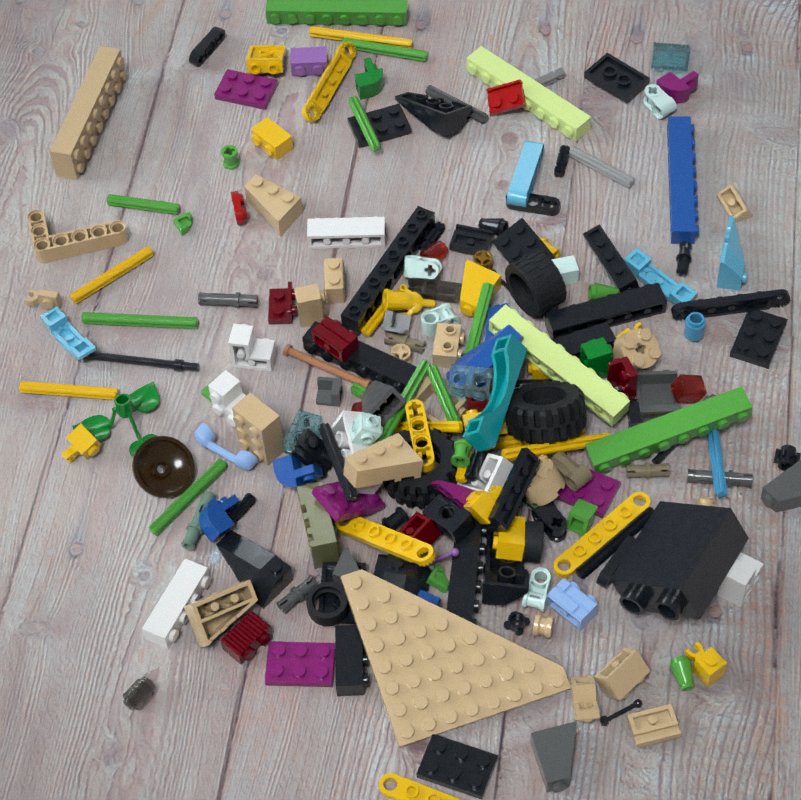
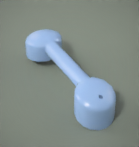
[194,423,258,470]

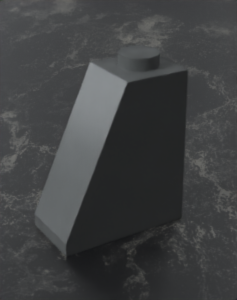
[361,380,406,427]
[761,460,801,512]
[530,721,577,793]

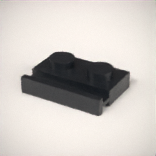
[449,224,494,254]
[291,429,332,478]

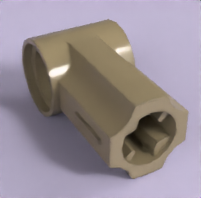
[551,452,593,492]

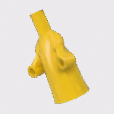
[382,284,435,316]

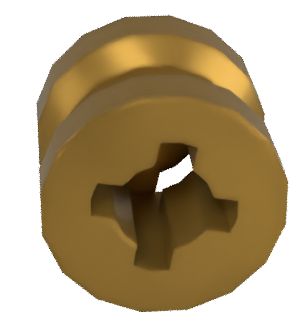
[473,250,493,270]

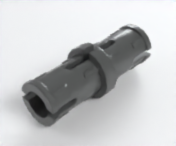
[276,576,318,614]

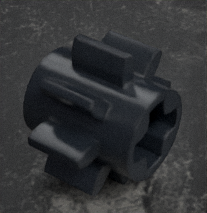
[774,445,801,471]

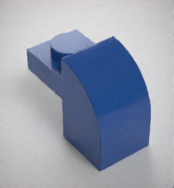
[272,454,323,491]
[199,494,239,543]

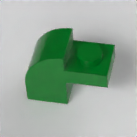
[354,57,384,100]

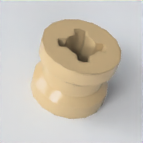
[391,344,411,364]
[532,614,554,639]

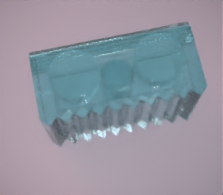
[650,42,690,74]

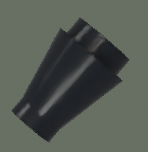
[479,218,509,236]

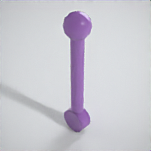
[425,548,459,567]

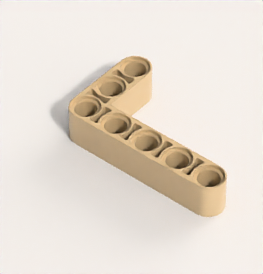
[27,209,129,263]

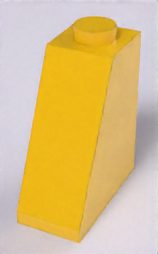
[460,259,501,318]

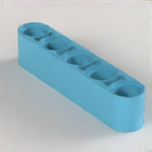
[507,141,544,207]

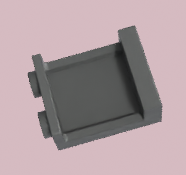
[636,370,681,423]

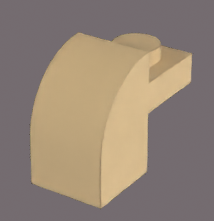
[570,676,600,722]

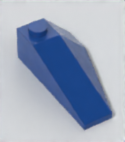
[446,324,524,398]

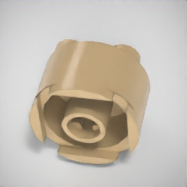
[612,328,661,372]
[524,455,565,506]

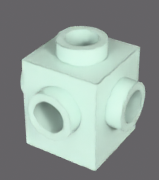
[351,412,383,447]

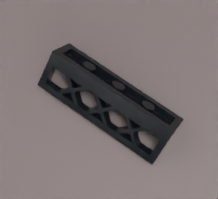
[583,224,639,292]
[486,448,541,533]

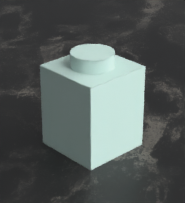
[551,255,579,285]

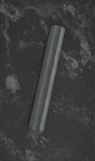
[425,85,488,123]

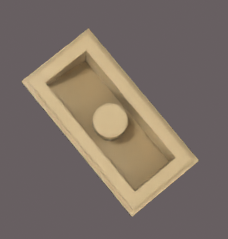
[716,184,753,222]

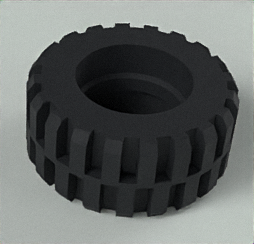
[506,380,587,444]
[383,426,458,509]

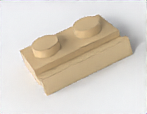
[627,704,682,748]

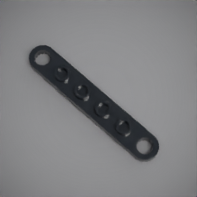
[671,289,791,321]

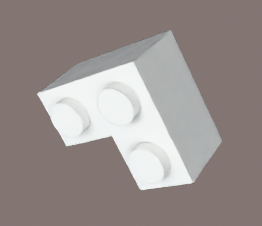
[228,324,277,371]
[208,370,246,427]
[457,453,513,493]
[717,552,763,607]

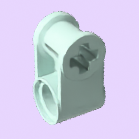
[643,84,677,119]
[403,255,442,279]
[421,303,460,337]
[522,567,551,612]

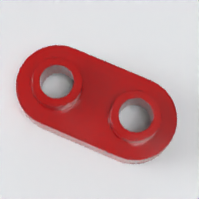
[231,191,248,225]

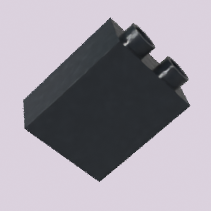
[610,501,749,620]

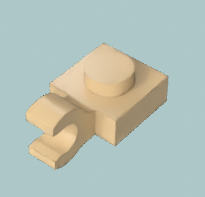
[24,289,62,309]

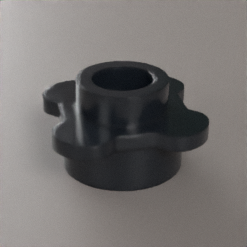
[504,611,530,636]

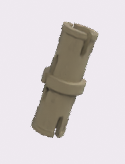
[384,331,426,354]
[626,462,670,479]

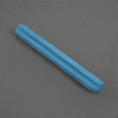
[707,429,728,498]

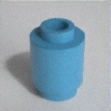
[684,312,706,341]

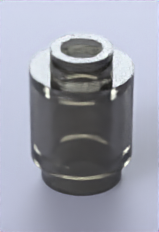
[123,676,156,710]

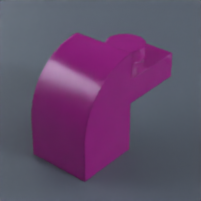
[656,71,699,104]

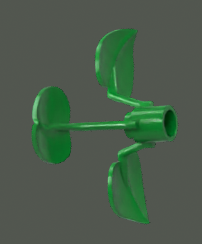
[72,382,160,457]

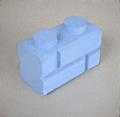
[547,578,598,630]

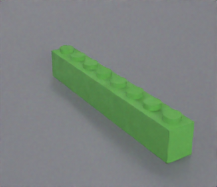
[265,0,408,26]
[585,386,752,473]

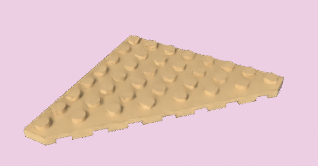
[340,569,571,748]

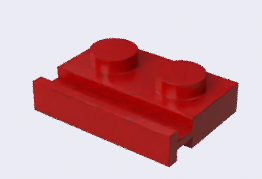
[486,79,526,116]

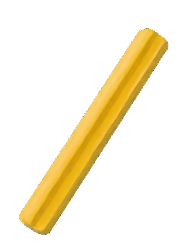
[394,421,463,433]

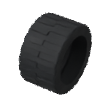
[505,250,567,318]

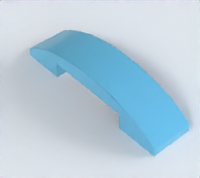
[624,248,698,304]
[40,306,96,360]

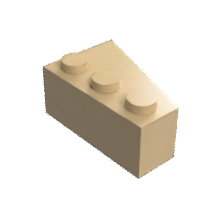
[244,174,303,237]
[343,433,423,489]
[184,580,258,647]

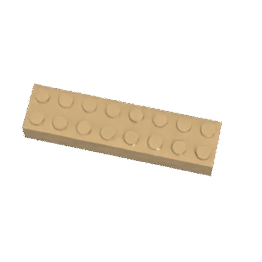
[49,46,127,180]

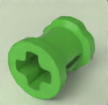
[221,145,240,170]
[451,439,472,468]

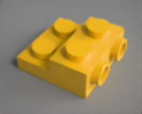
[246,45,286,75]

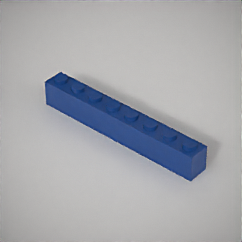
[667,116,699,244]

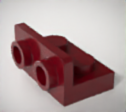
[268,281,296,325]
[607,356,638,399]

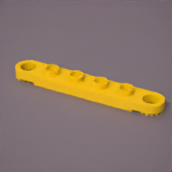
[302,41,356,123]
[553,492,651,579]
[335,517,436,567]
[379,773,461,800]

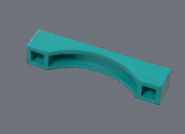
[463,334,527,452]

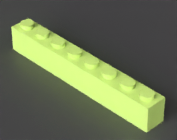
[467,46,591,142]
[489,305,630,427]

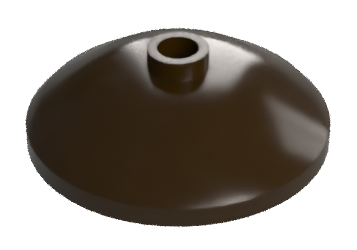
[132,436,195,498]

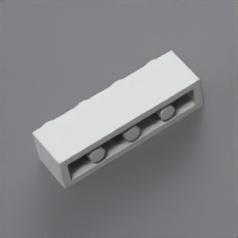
[307,216,385,249]
[142,559,211,649]

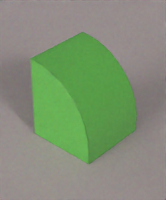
[565,499,598,536]

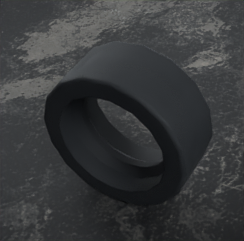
[522,521,544,563]
[306,582,349,626]

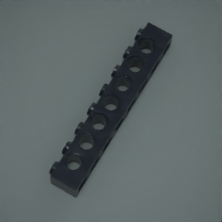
[341,206,435,336]

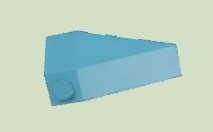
[716,215,747,291]

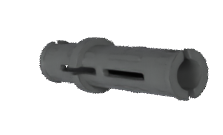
[198,292,258,308]
[687,469,753,487]

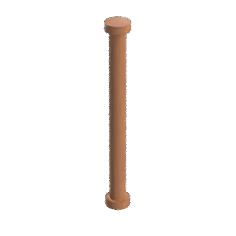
[283,344,372,388]

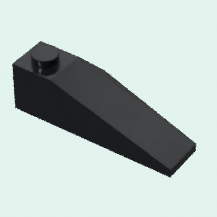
[395,92,472,137]
[216,530,293,609]
[482,530,529,606]
[383,554,432,596]

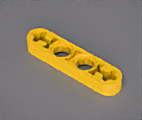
[405,399,436,472]

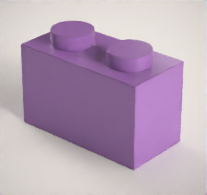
[290,47,328,76]

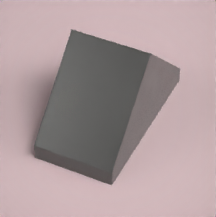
[332,547,359,588]

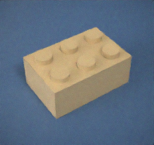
[232,393,285,466]

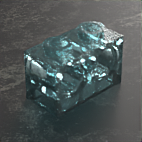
[448,364,494,401]
[283,409,323,455]

